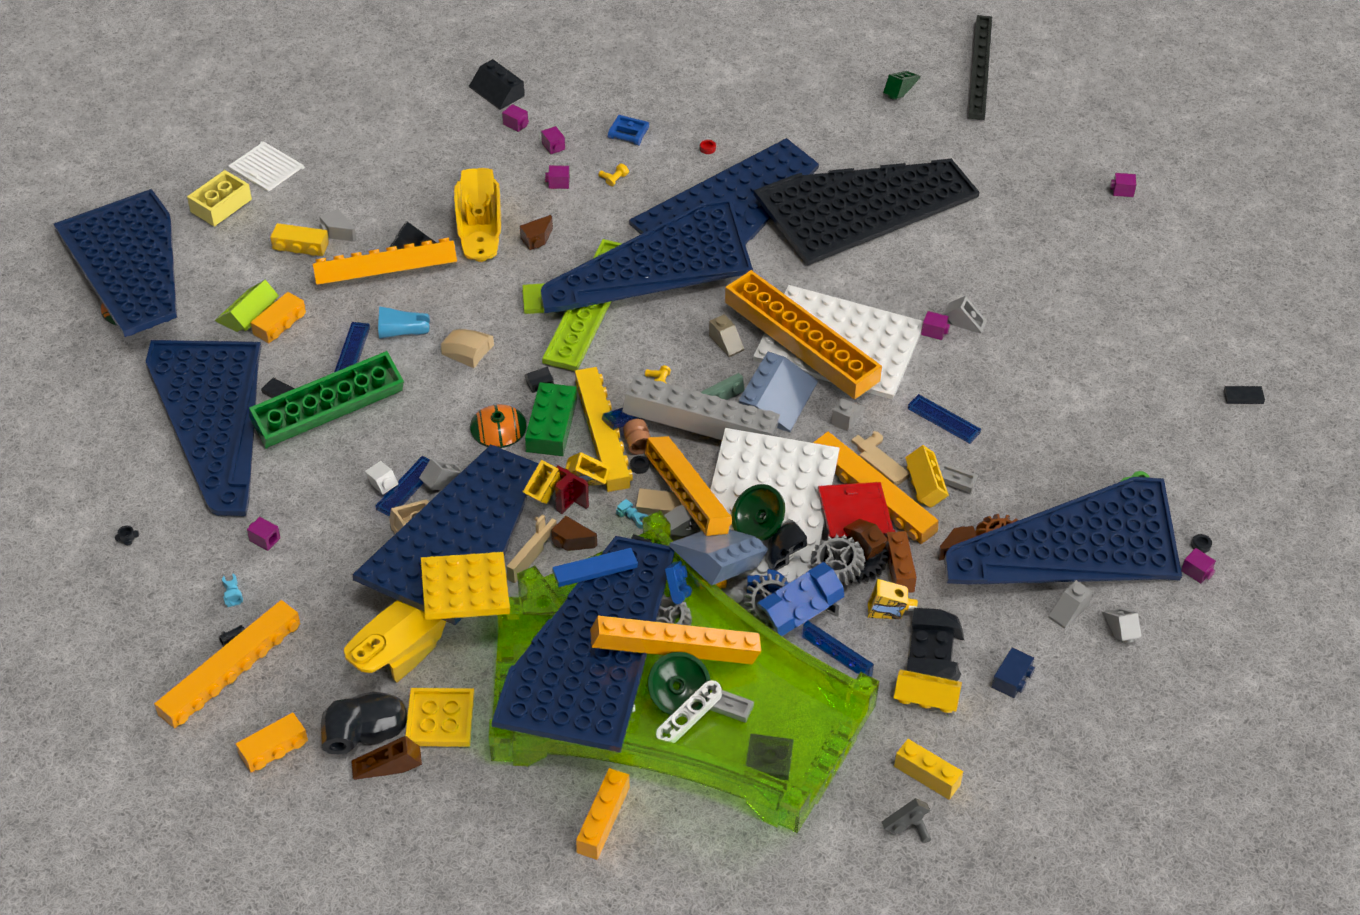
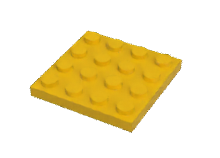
[421,552,510,620]

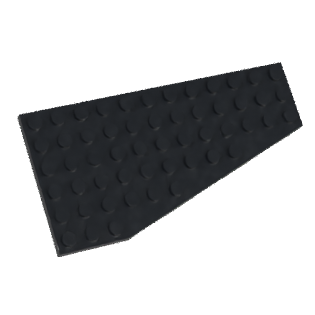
[753,158,980,266]

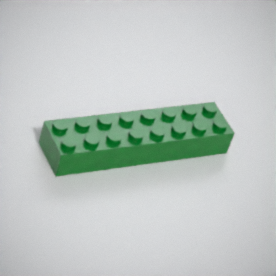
[249,351,404,449]

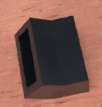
[524,366,554,393]

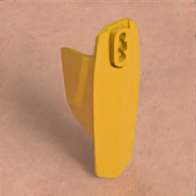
[454,168,501,262]
[343,600,446,683]

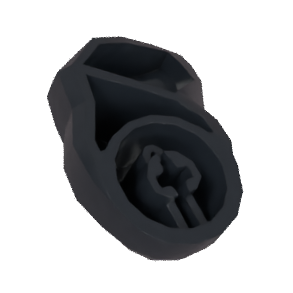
[321,691,407,755]

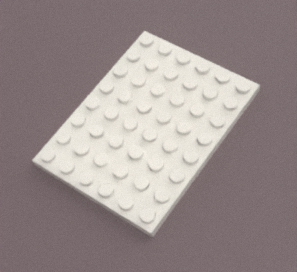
[753,285,923,400]
[700,428,840,583]

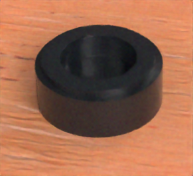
[630,456,649,474]
[1191,534,1212,553]

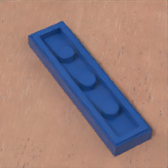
[552,548,638,587]

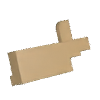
[851,431,910,486]
[636,488,686,515]
[506,515,557,583]

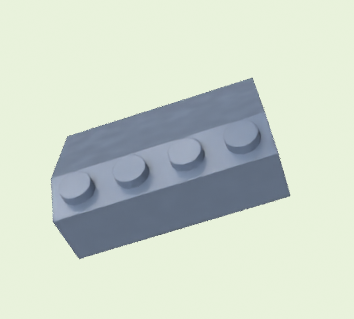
[739,351,818,432]
[669,529,768,585]

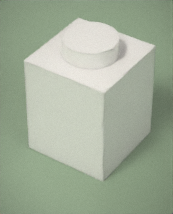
[365,461,398,495]

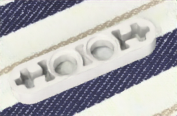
[656,680,722,747]

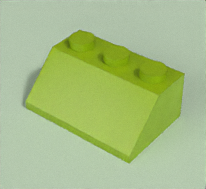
[215,280,279,332]

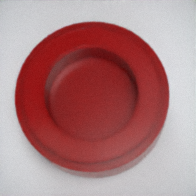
[700,140,716,154]

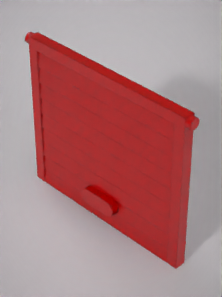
[818,482,896,539]

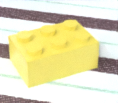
[187,170,252,227]

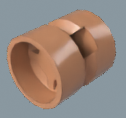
[623,419,651,455]

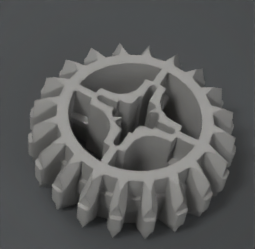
[810,534,865,585]
[744,574,787,629]
[656,594,692,626]

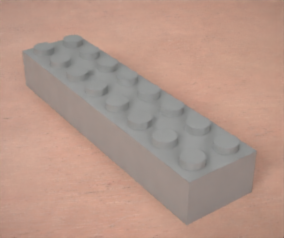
[622,375,780,440]

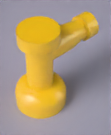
[598,163,629,187]
[645,365,671,384]

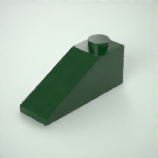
[883,70,921,100]

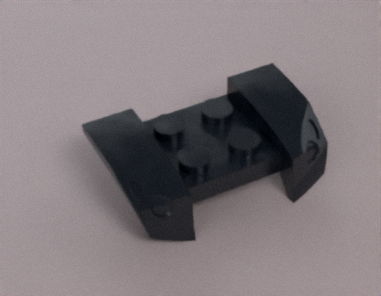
[907,608,965,681]

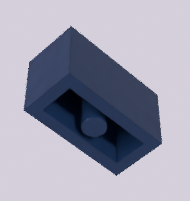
[991,647,1035,698]

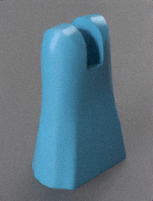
[378,306,430,339]

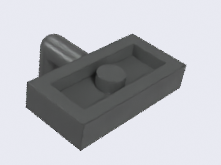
[881,798,931,843]

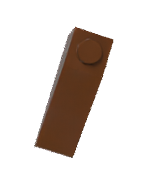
[352,736,422,780]

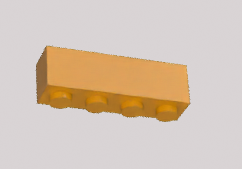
[576,768,630,860]

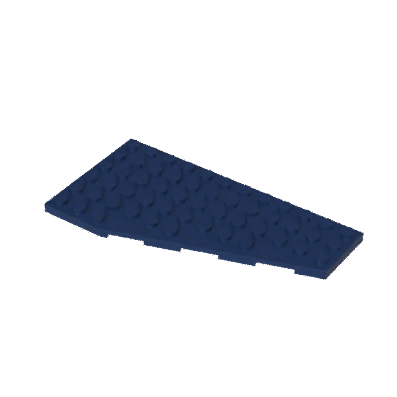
[629,138,819,245]
[53,189,177,337]
[352,445,539,625]
[492,536,675,753]

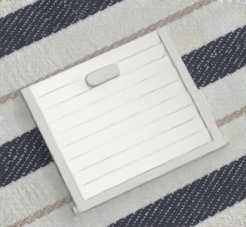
[228,142,305,192]

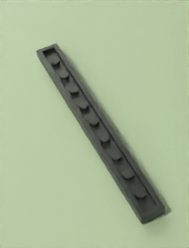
[968,15,992,120]

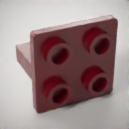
[555,465,589,514]

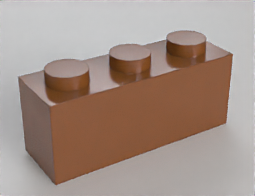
[885,531,917,593]

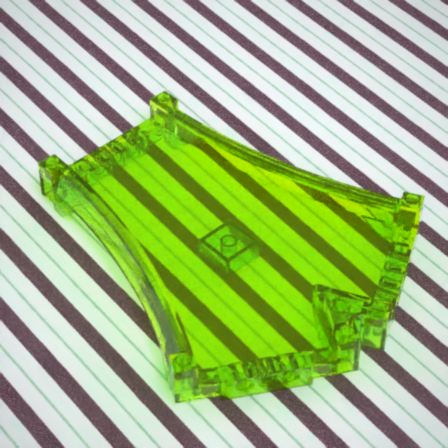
[488,511,880,833]

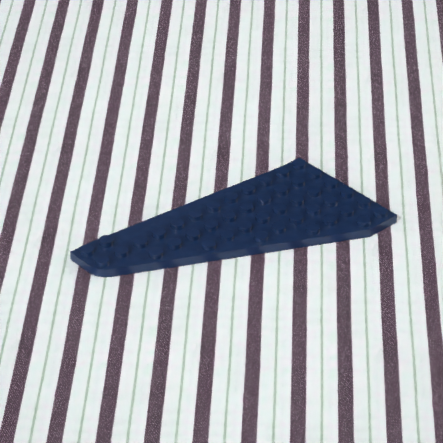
[541,199,753,313]
[146,340,262,516]
[944,477,1182,585]

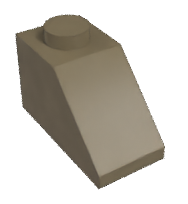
[709,314,744,357]

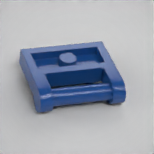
[608,115,649,146]
[665,561,692,604]

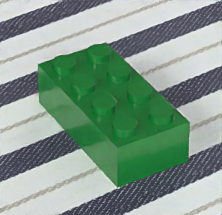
[525,382,577,457]

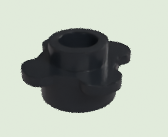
[115,525,139,546]

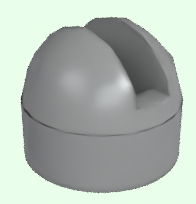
[728,587,744,605]

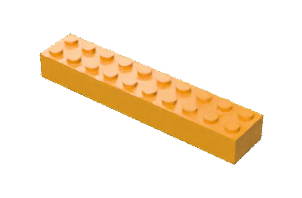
[725,270,882,400]

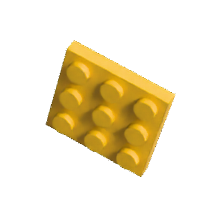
[405,688,475,747]

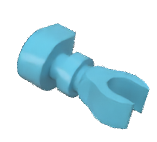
[616,499,650,529]
[222,574,243,607]

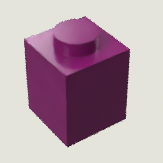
[502,104,529,132]
[541,126,565,155]
[545,165,570,189]
[1110,173,1137,197]
[921,311,950,340]
[247,516,281,551]
[1181,548,1216,584]

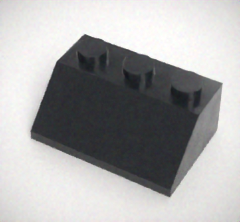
[469,59,525,110]

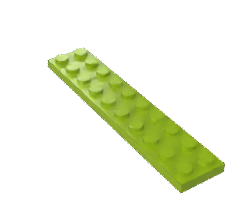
[542,239,622,371]

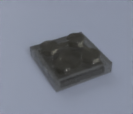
[745,734,794,781]

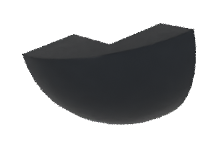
[390,221,437,249]
[766,519,807,571]

